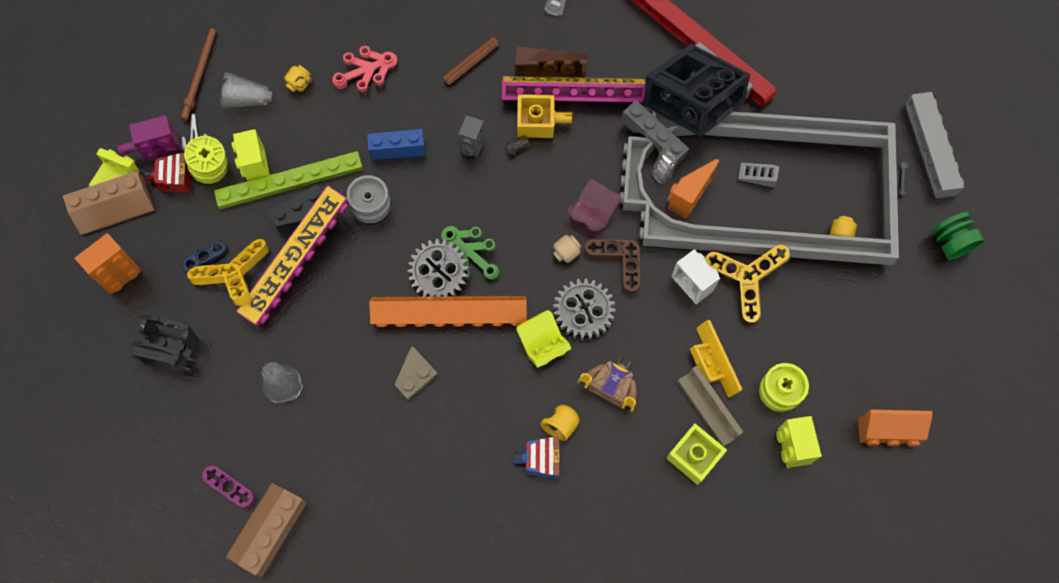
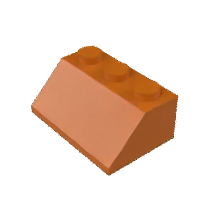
[858,410,932,447]

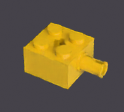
[517,95,572,138]

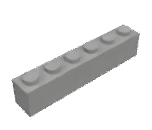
[905,92,964,198]

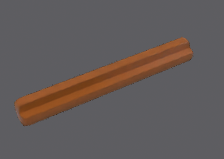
[443,37,499,85]

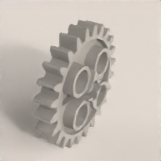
[408,239,470,297]
[553,278,616,340]

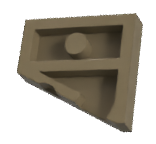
[395,346,438,401]

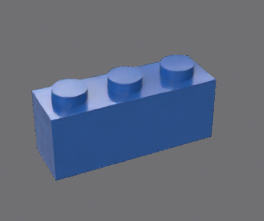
[367,129,425,160]

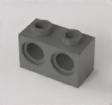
[458,115,485,157]

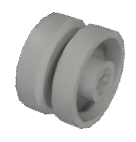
[347,175,391,223]

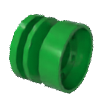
[932,212,985,260]

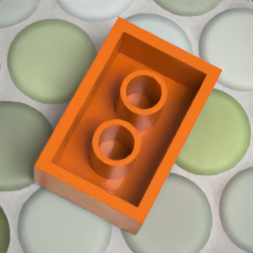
[75,233,142,295]

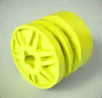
[184,136,228,184]

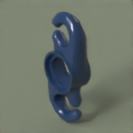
[182,241,226,272]

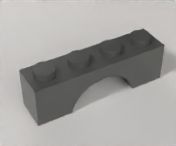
[621,100,689,169]

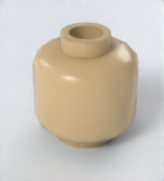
[553,235,582,263]

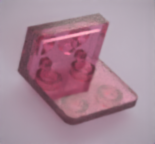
[567,179,621,231]

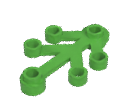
[441,226,500,280]

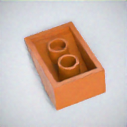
[667,159,719,219]

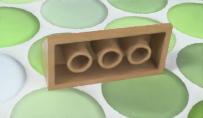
[63,171,155,235]
[226,483,307,578]

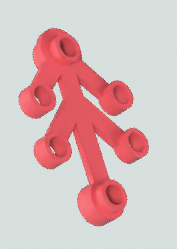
[332,46,397,92]

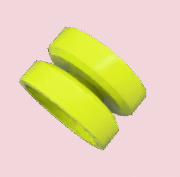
[759,363,809,412]

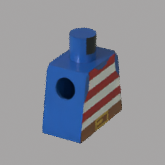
[514,437,559,479]

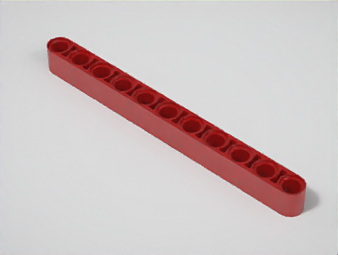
[632,0,777,106]

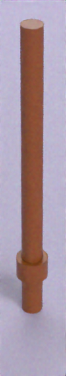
[180,28,217,121]

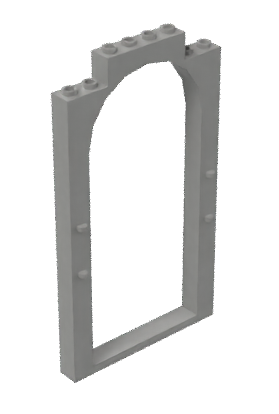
[620,110,899,265]

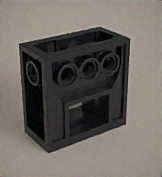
[643,43,750,137]

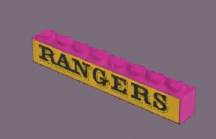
[502,77,646,102]
[236,185,348,326]

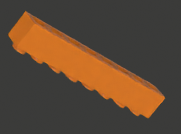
[369,296,527,327]

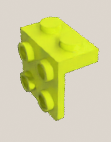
[89,148,140,187]
[516,310,571,368]

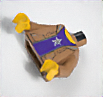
[577,357,637,412]

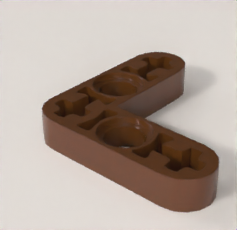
[585,239,641,294]

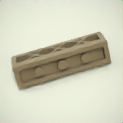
[677,366,743,447]

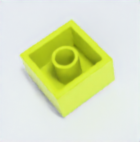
[232,129,270,181]
[776,416,822,468]
[666,424,727,485]

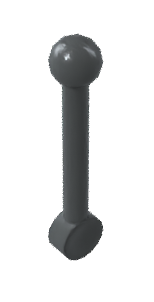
[898,162,908,196]

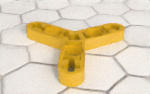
[187,239,269,306]
[705,245,790,323]

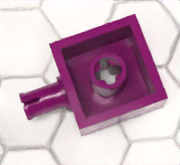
[117,115,182,161]

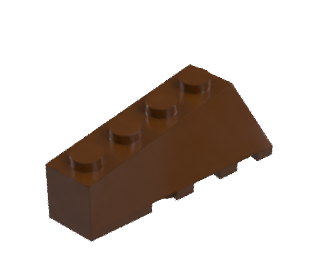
[515,47,588,78]

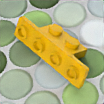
[690,320,742,398]

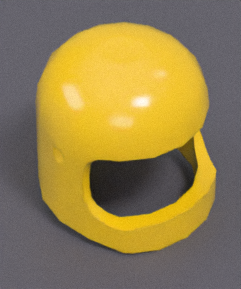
[540,405,579,441]

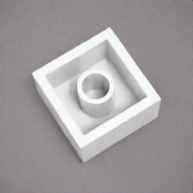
[671,249,720,304]

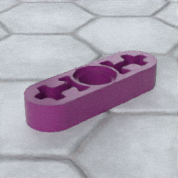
[202,466,255,509]

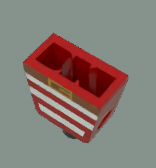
[145,153,190,193]

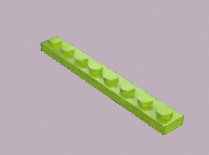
[214,151,363,209]

